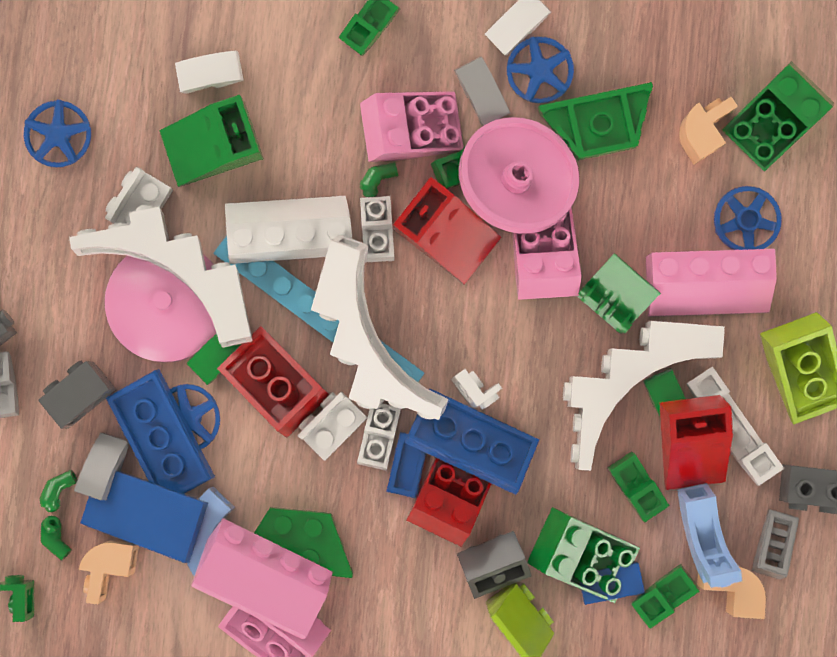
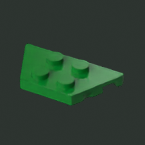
[538,82,653,160]
[254,507,353,578]

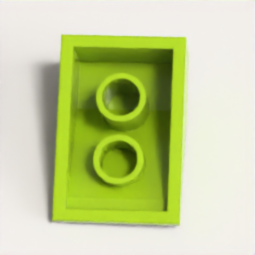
[760,312,837,425]
[486,583,555,657]

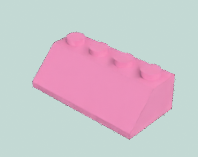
[646,249,776,316]
[191,518,333,640]

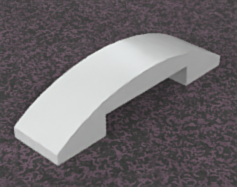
[687,366,784,486]

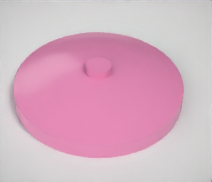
[459,118,579,233]
[105,254,216,362]

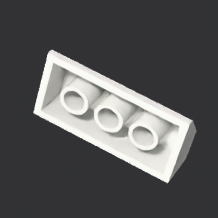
[225,196,352,264]

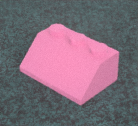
[218,606,331,657]

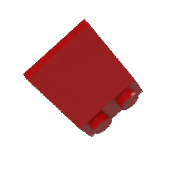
[217,326,330,438]

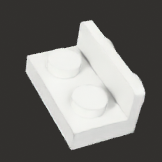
[105,167,173,225]
[451,369,502,409]
[297,392,367,461]

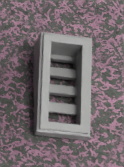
[752,509,799,579]

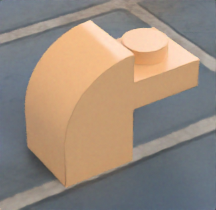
[679,97,738,165]
[79,540,139,604]
[697,565,766,619]

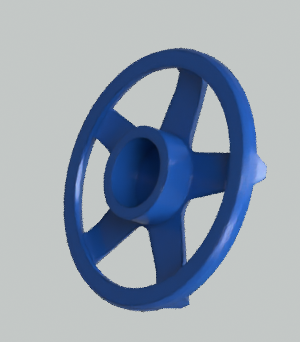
[507,37,574,104]
[24,100,91,167]
[714,186,782,250]
[170,384,220,449]

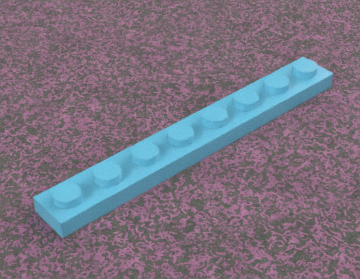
[213,235,425,382]

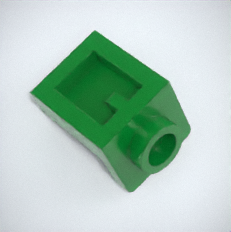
[0,575,34,622]

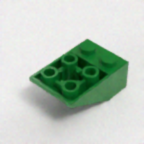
[722,61,834,172]
[159,95,264,187]
[527,507,640,603]

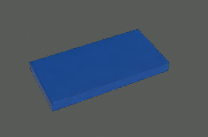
[106,369,215,494]
[404,388,539,495]
[80,471,208,563]

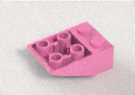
[360,92,464,162]
[512,208,581,300]

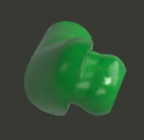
[360,162,398,198]
[39,470,78,512]
[40,515,72,561]

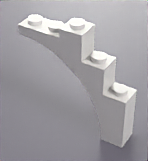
[69,205,253,348]
[311,235,449,420]
[563,321,725,471]

